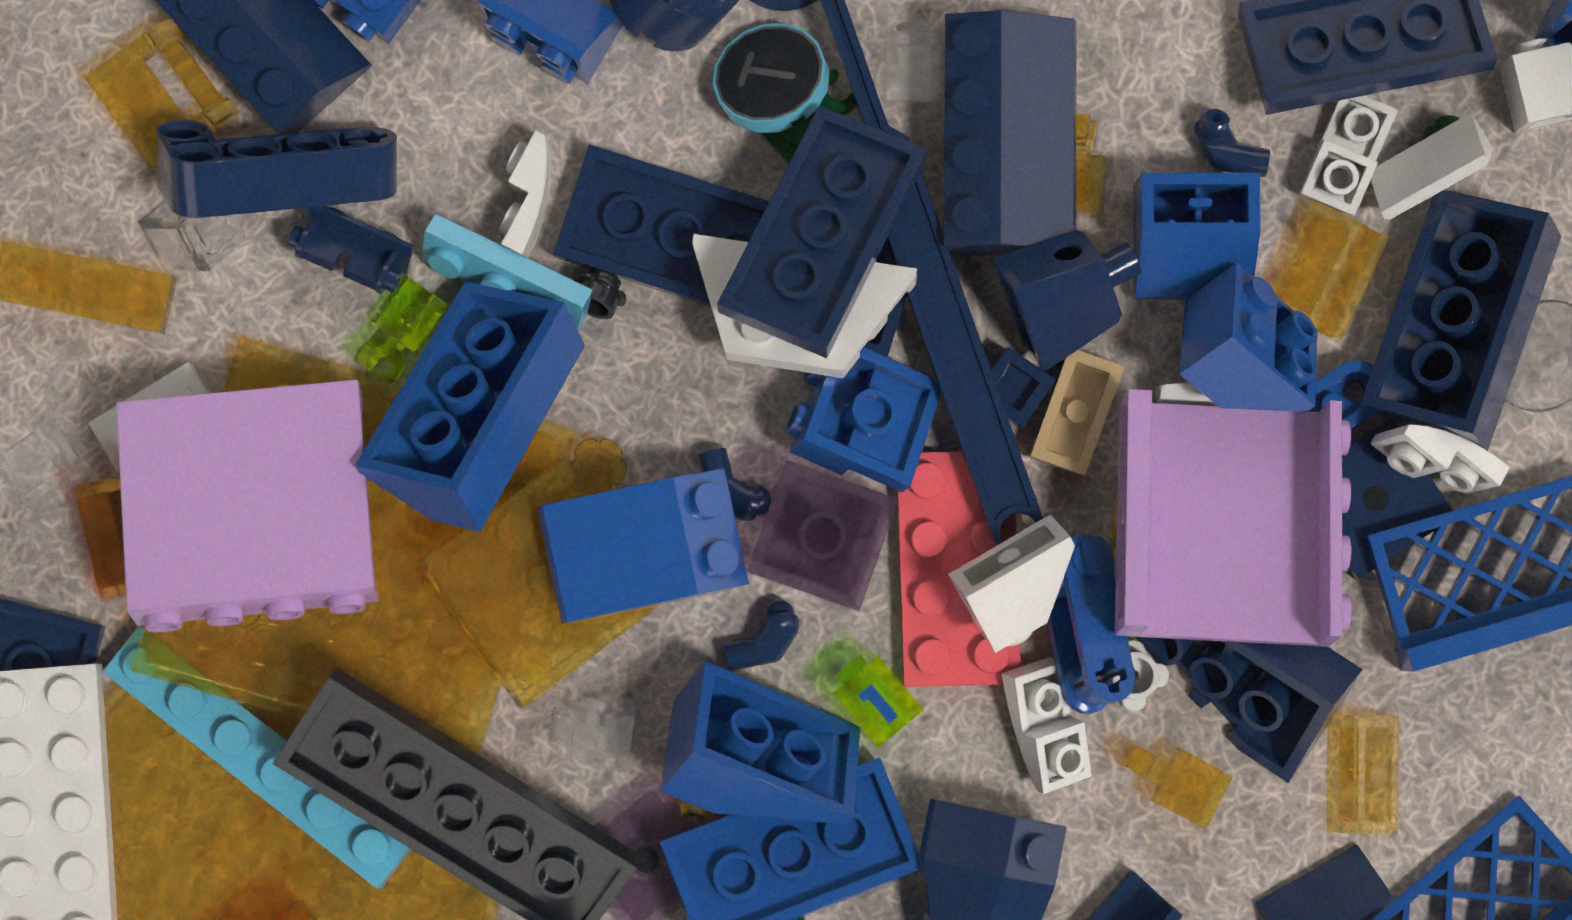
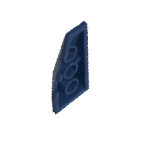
[1135,637,1363,783]
[918,798,1067,920]

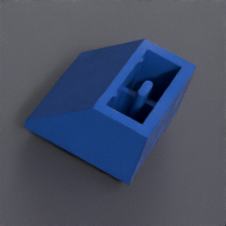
[477,0,623,84]
[1133,173,1261,299]
[1179,263,1318,412]

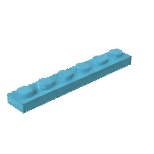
[103,626,412,889]

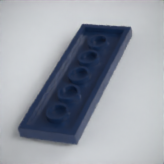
[553,145,907,357]

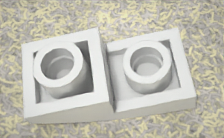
[1300,96,1398,216]
[499,130,551,258]
[1370,424,1510,494]
[1002,656,1092,794]

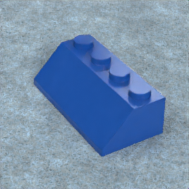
[355,281,585,532]

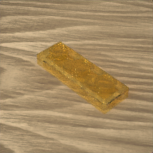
[0,241,177,335]

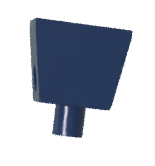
[992,230,1142,371]

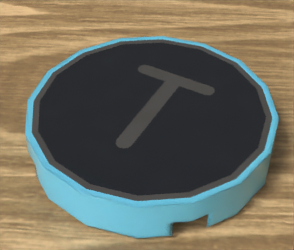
[713,23,830,133]

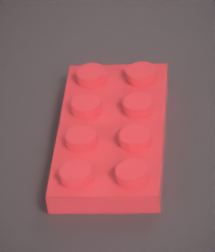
[897,451,1021,687]

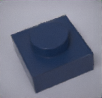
[991,347,1056,429]

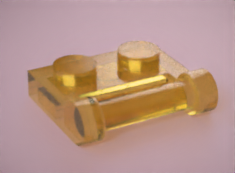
[84,19,240,173]

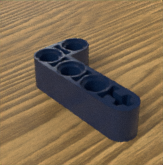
[156,120,397,218]

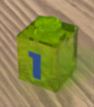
[832,654,924,748]

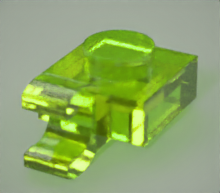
[354,274,448,385]

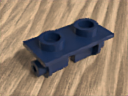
[287,206,414,294]

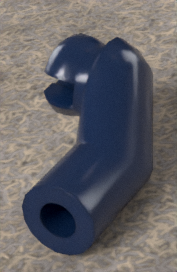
[1194,109,1270,178]
[698,447,772,521]
[724,600,799,671]

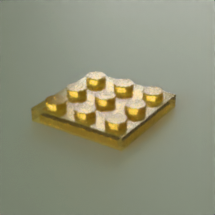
[418,459,661,707]

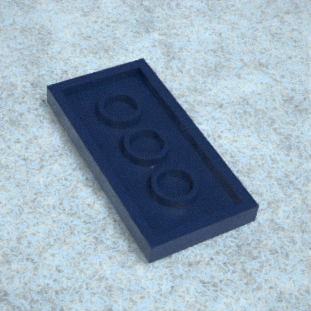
[1238,0,1497,115]
[717,105,927,359]

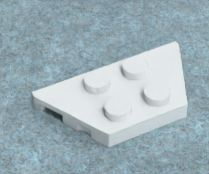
[692,234,917,378]

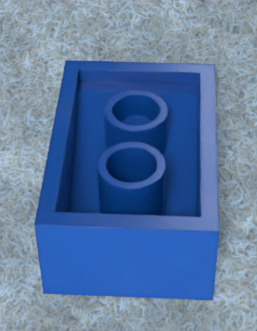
[537,468,749,624]
[660,661,861,825]

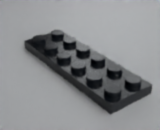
[272,666,641,920]

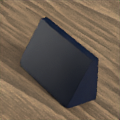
[1255,844,1393,920]

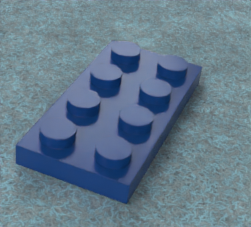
[659,757,920,920]

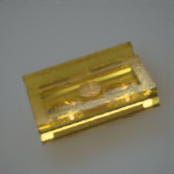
[1271,200,1390,342]

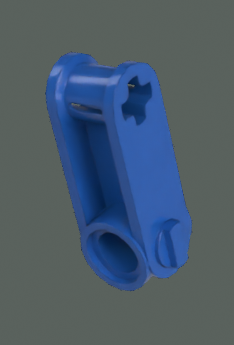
[1047,534,1135,714]

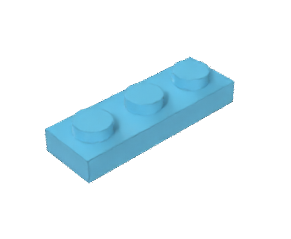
[421,213,593,332]

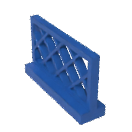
[1364,476,1572,672]
[1371,795,1572,920]

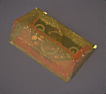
[1327,714,1399,834]

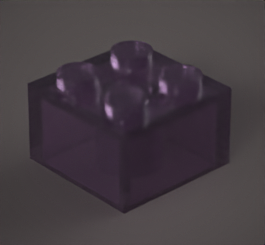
[747,459,899,613]

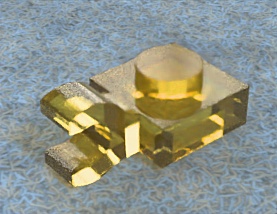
[1075,114,1108,217]
[1120,744,1233,829]

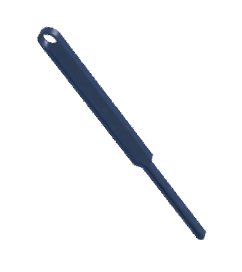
[820,0,1043,546]

